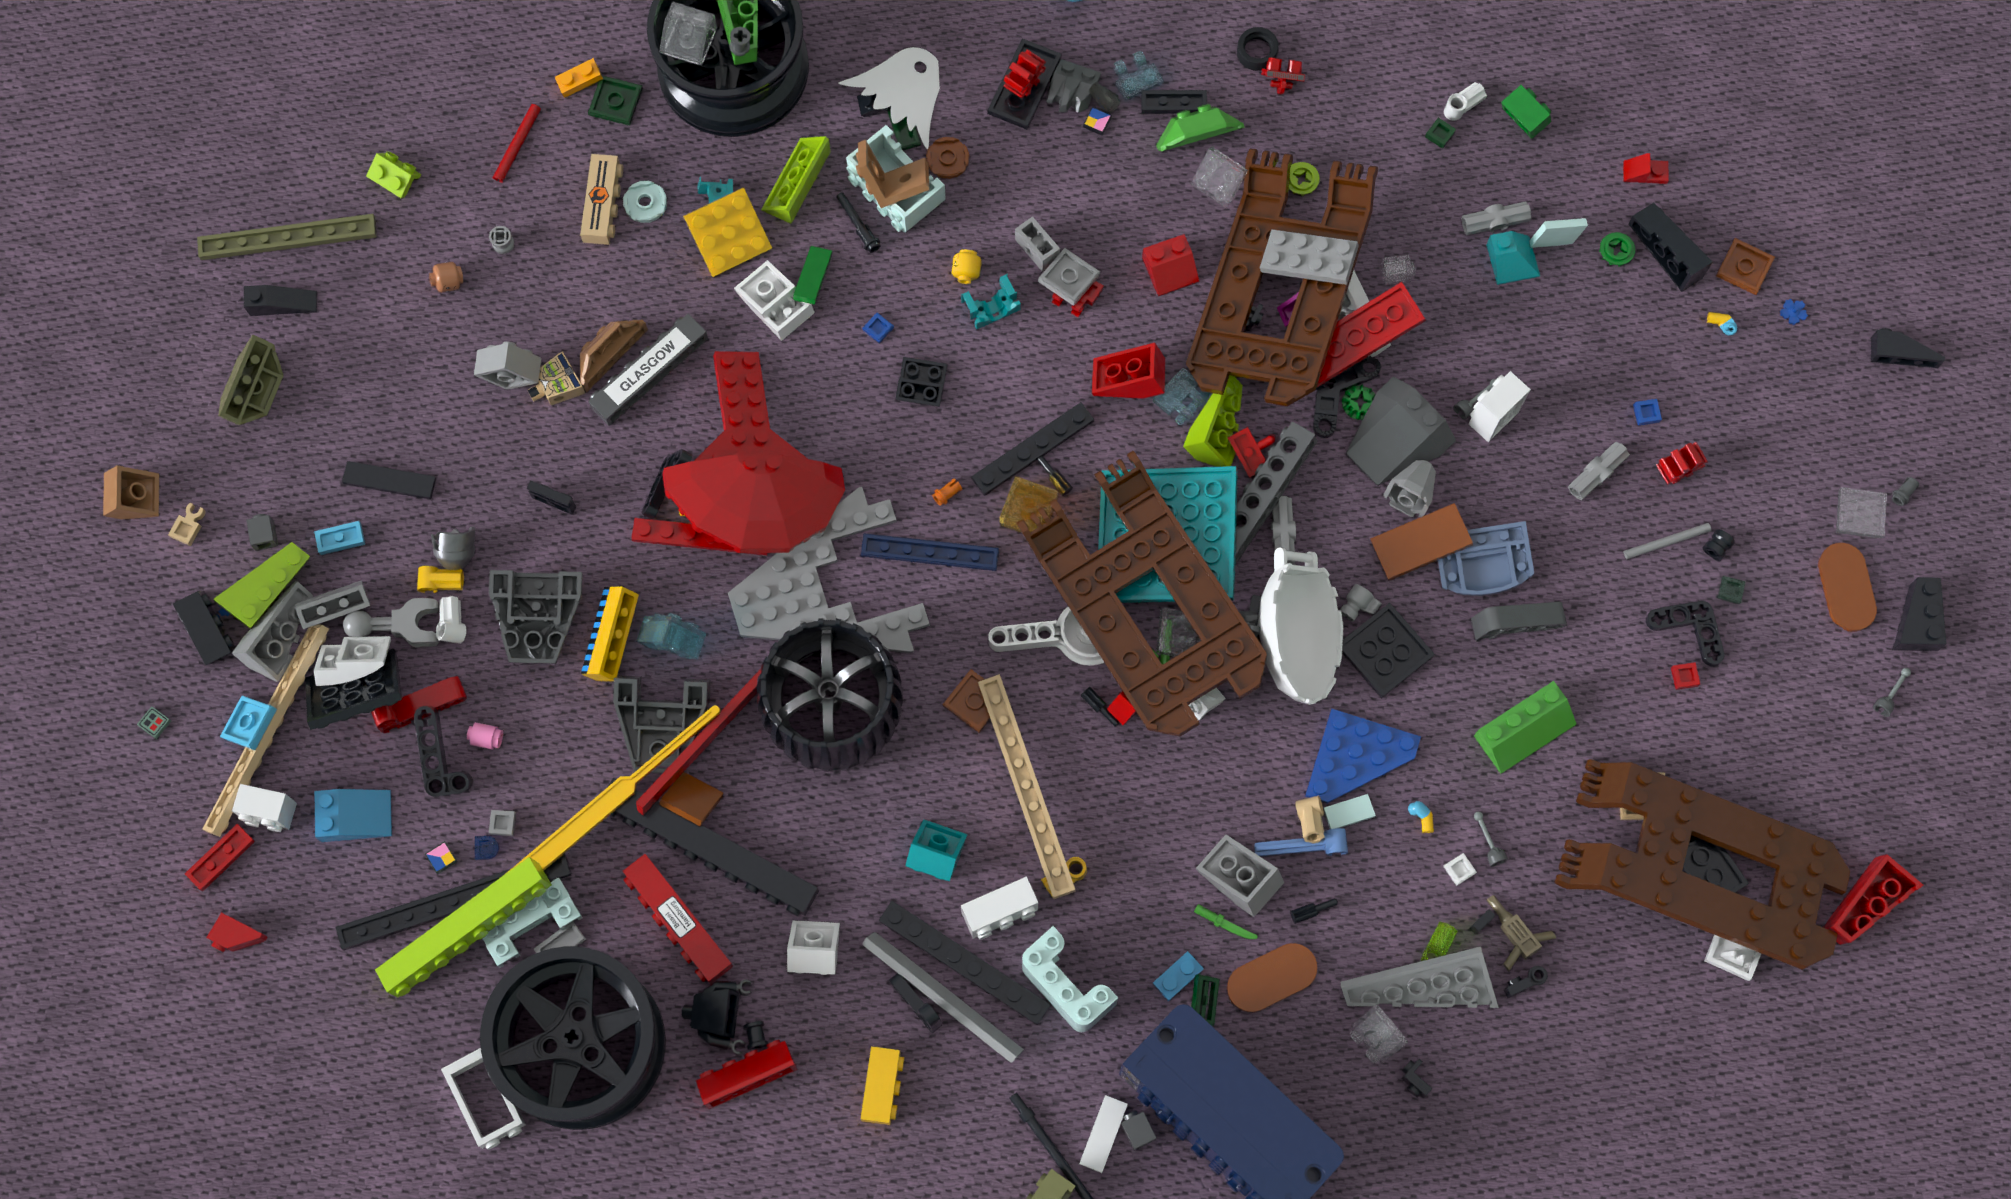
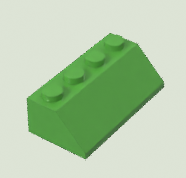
[1474,681,1576,774]

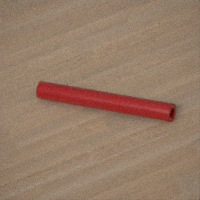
[492,104,541,183]

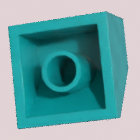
[905,819,968,882]

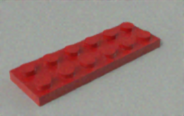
[1316,282,1426,388]

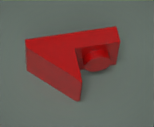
[1623,153,1669,184]

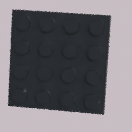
[305,648,402,730]

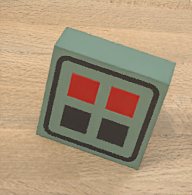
[137,707,171,739]

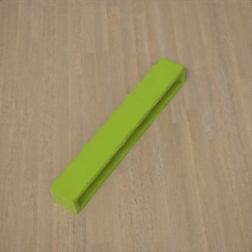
[375,857,552,998]

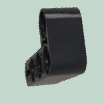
[414,706,473,797]

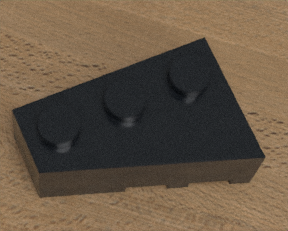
[1892,577,1946,651]
[173,591,235,665]

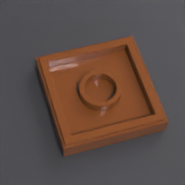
[1716,238,1775,295]
[942,669,990,733]
[659,772,723,826]

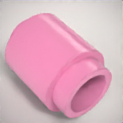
[467,722,503,750]

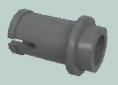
[1892,477,1919,506]

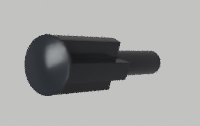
[1038,456,1073,496]
[1081,687,1119,727]
[1290,898,1338,924]

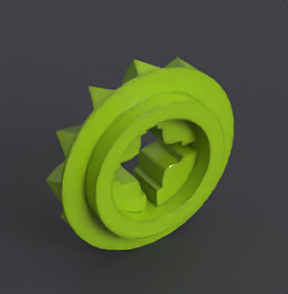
[1289,162,1320,196]

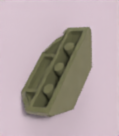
[218,335,283,425]

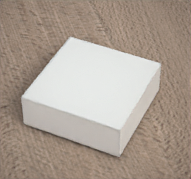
[1443,853,1477,886]

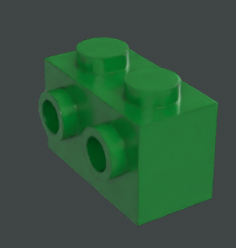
[1501,85,1552,139]

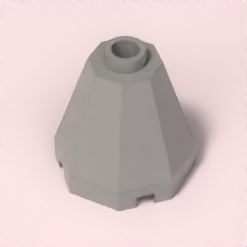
[1384,460,1436,517]

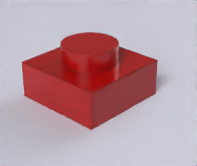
[1671,662,1700,690]

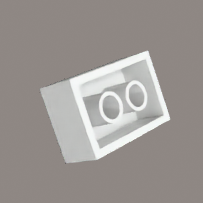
[1469,371,1531,442]
[961,877,1038,940]

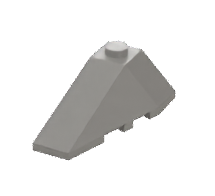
[232,581,313,682]

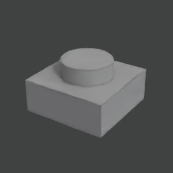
[489,810,516,836]

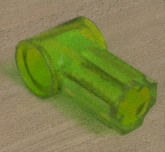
[1420,922,1458,961]

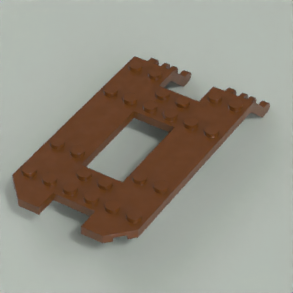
[1186,148,1378,406]
[1016,451,1267,737]
[1555,759,1850,970]

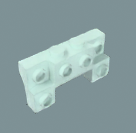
[482,878,583,968]

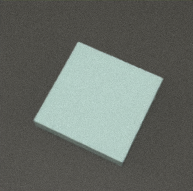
[1529,218,1588,248]

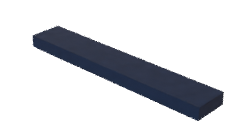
[861,533,999,571]

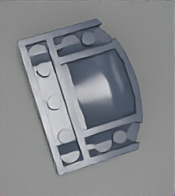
[1438,521,1534,596]

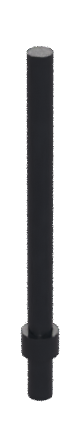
[1009,1092,1094,1199]

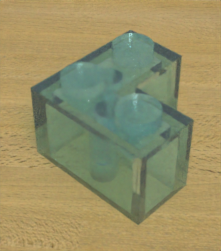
[636,613,706,659]

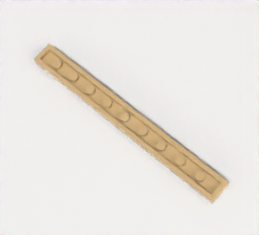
[202,624,329,837]
[978,674,1076,899]

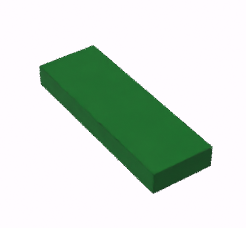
[793,246,832,305]

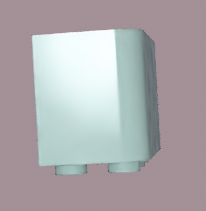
[846,125,945,233]
[1022,926,1118,1032]

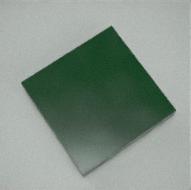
[588,75,643,126]

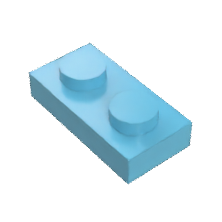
[314,521,365,555]

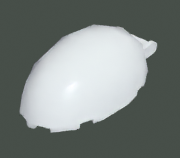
[1257,548,1343,705]

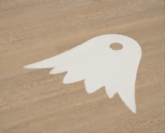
[839,47,940,150]

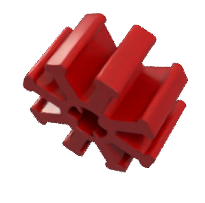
[1003,49,1046,99]
[1656,442,1708,485]

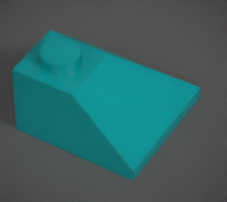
[1486,231,1540,285]

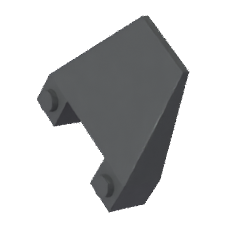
[613,675,711,773]

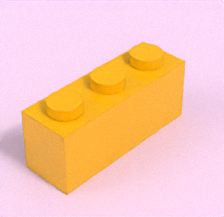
[861,1046,904,1125]

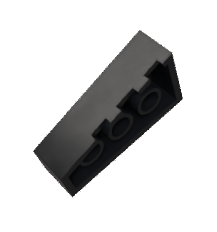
[1628,203,1713,292]

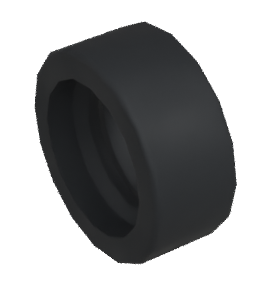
[1237,27,1279,71]

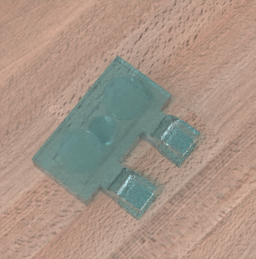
[1114,51,1164,101]

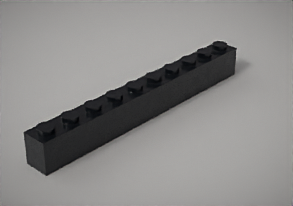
[608,778,819,917]

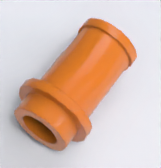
[932,478,962,506]

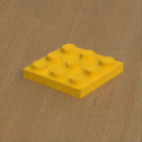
[683,188,772,277]

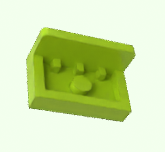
[366,151,421,198]

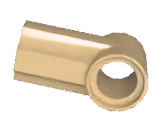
[1295,796,1325,844]

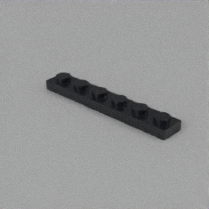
[971,402,1094,496]

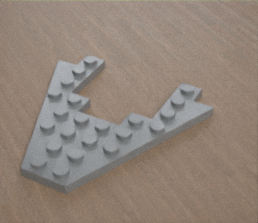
[728,487,930,653]

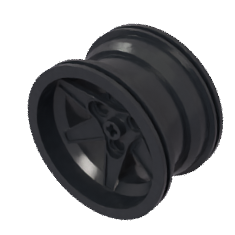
[647,0,809,137]
[480,946,666,1130]

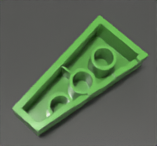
[717,0,758,65]

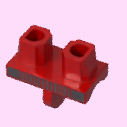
[1261,57,1305,94]

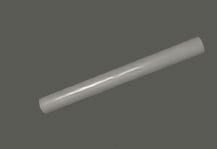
[1623,523,1711,560]

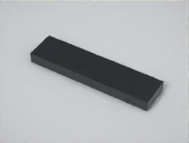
[342,461,436,500]

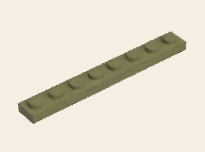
[197,214,377,260]

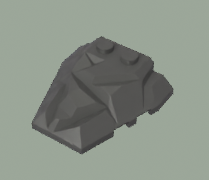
[489,570,583,664]

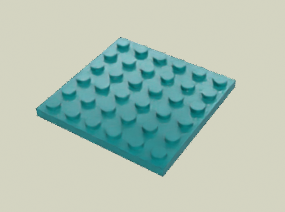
[1098,466,1238,603]

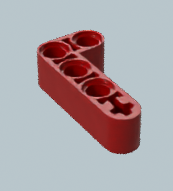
[371,676,467,734]

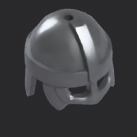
[431,526,475,570]

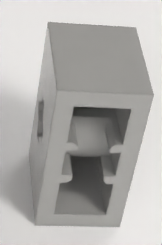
[1015,216,1060,272]

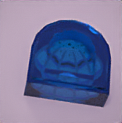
[475,836,499,861]

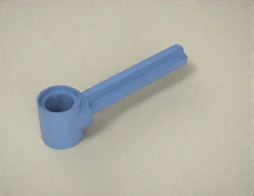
[1254,828,1348,856]

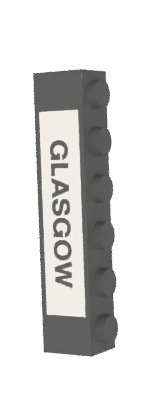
[588,314,708,426]

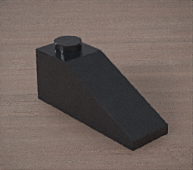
[244,285,317,316]
[1871,328,1945,368]

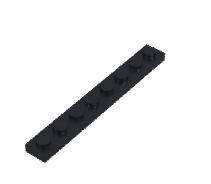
[879,901,1051,1025]

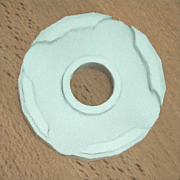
[623,181,667,223]

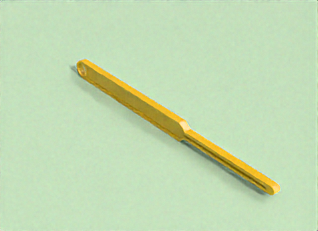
[504,705,720,875]

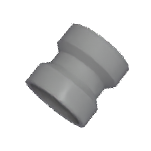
[489,226,515,254]

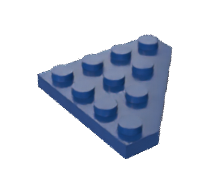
[1305,709,1421,804]

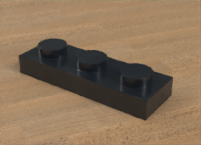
[1141,90,1207,114]

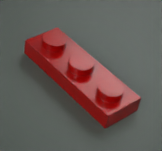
[185,824,255,892]

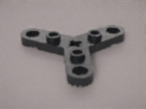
[1313,356,1381,438]

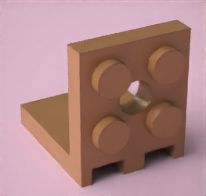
[856,140,930,208]

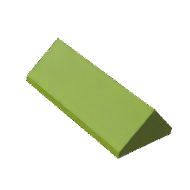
[761,136,831,224]

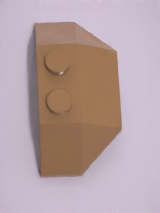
[580,320,648,393]

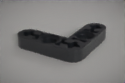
[642,449,693,519]
[1646,601,1724,666]
[889,973,942,1033]

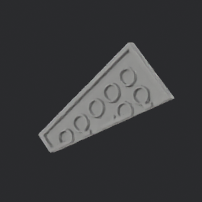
[1340,946,1499,1008]

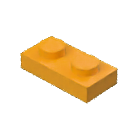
[555,58,603,98]

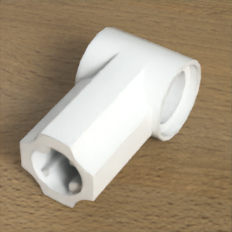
[1444,82,1487,121]
[436,596,466,644]

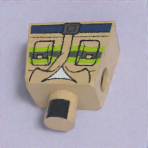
[527,351,585,405]

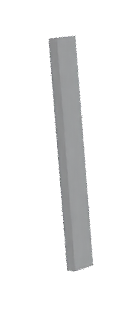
[862,932,1024,1063]

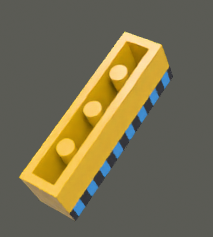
[581,586,639,681]

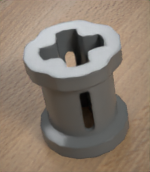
[730,27,751,56]

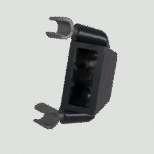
[682,980,752,1054]

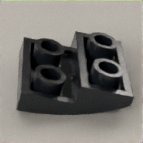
[895,357,948,407]

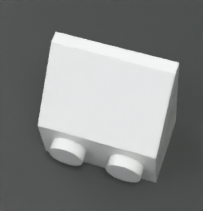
[787,920,840,975]

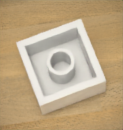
[232,784,297,832]

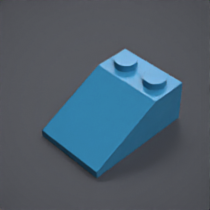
[314,789,392,842]

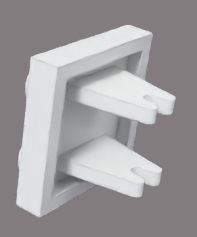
[1704,935,1761,981]

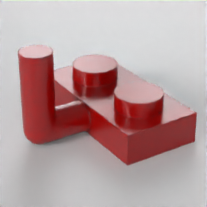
[1228,427,1276,477]

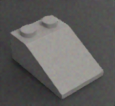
[1196,835,1284,917]

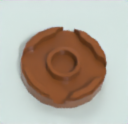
[926,137,969,179]

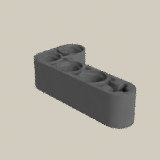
[1471,602,1567,642]

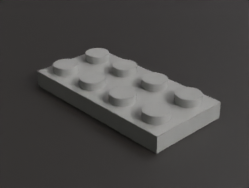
[1260,230,1359,285]

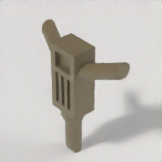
[1486,895,1556,972]

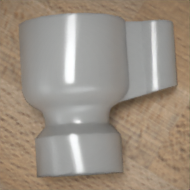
[1340,584,1382,622]

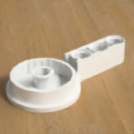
[988,607,1104,666]

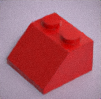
[1142,234,1199,296]

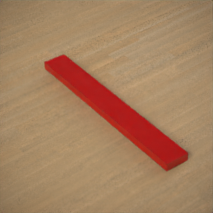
[636,670,761,815]

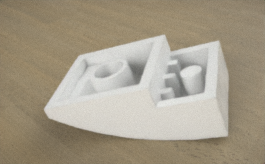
[734,260,815,341]
[314,636,391,686]

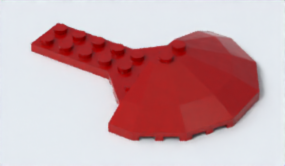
[662,351,845,553]

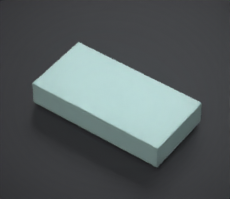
[1323,794,1376,829]

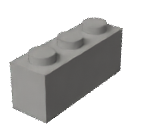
[295,580,370,629]

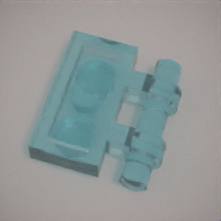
[1153,368,1211,425]

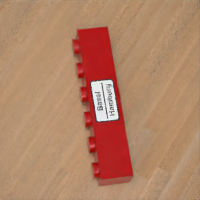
[623,854,733,984]

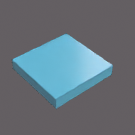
[220,696,277,750]

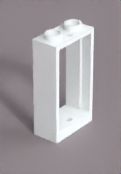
[441,1048,526,1150]

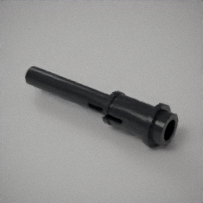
[836,192,881,253]

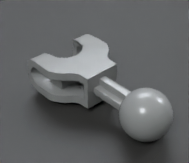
[343,598,439,648]

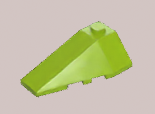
[1183,376,1243,467]

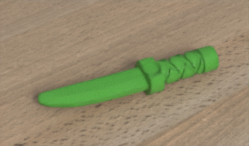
[1194,904,1258,939]

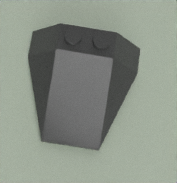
[1345,376,1456,486]

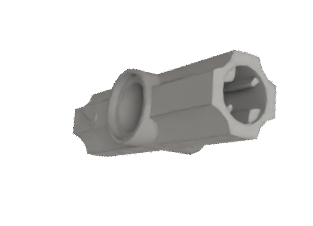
[1461,202,1531,236]
[1567,442,1630,501]
[1271,496,1296,565]

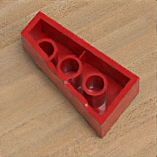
[1823,854,1923,945]

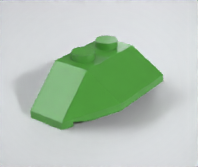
[1156,104,1245,152]

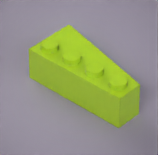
[213,542,310,629]

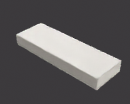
[1079,1095,1128,1173]

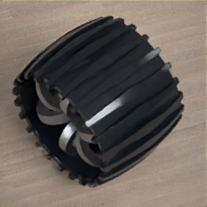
[757,618,903,772]

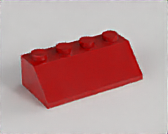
[696,1040,798,1109]

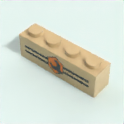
[580,154,623,245]

